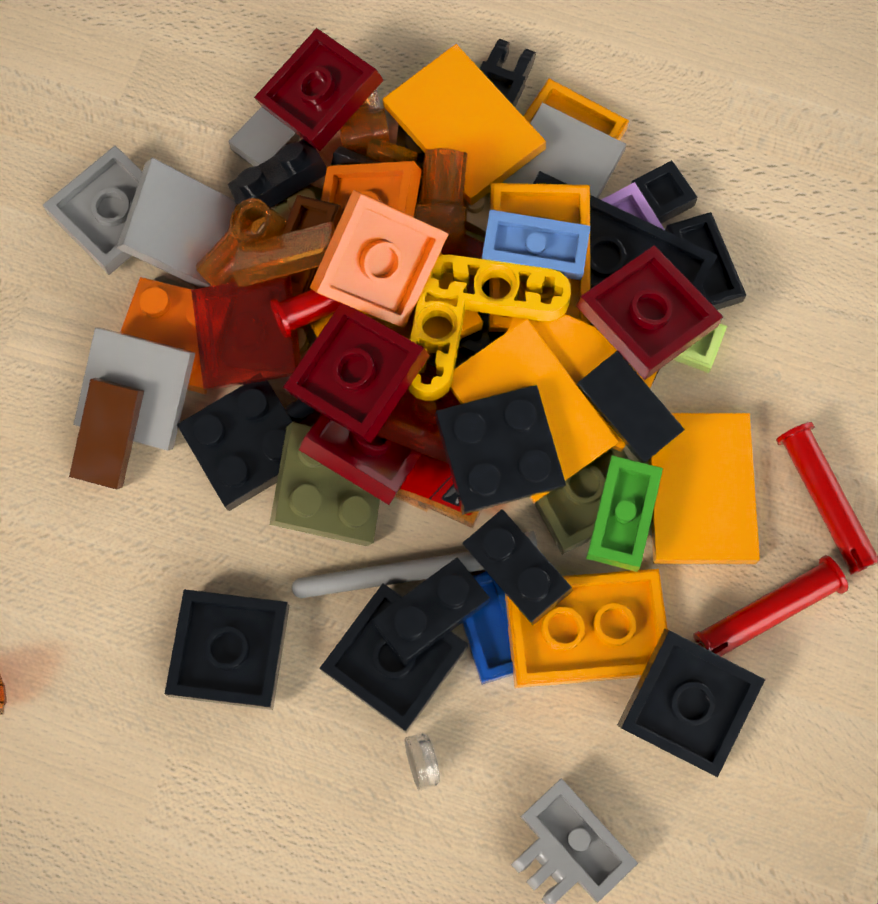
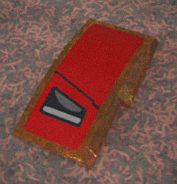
[395,451,482,529]

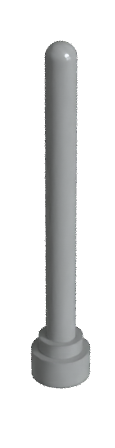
[292,531,538,598]

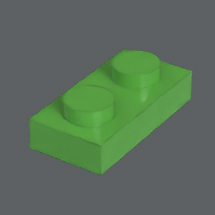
[586,455,663,572]

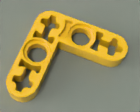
[408,254,571,401]

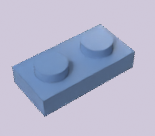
[482,210,591,280]

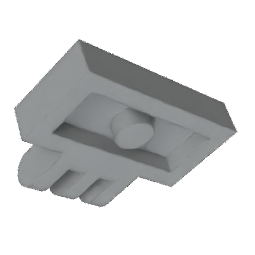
[511,778,638,904]

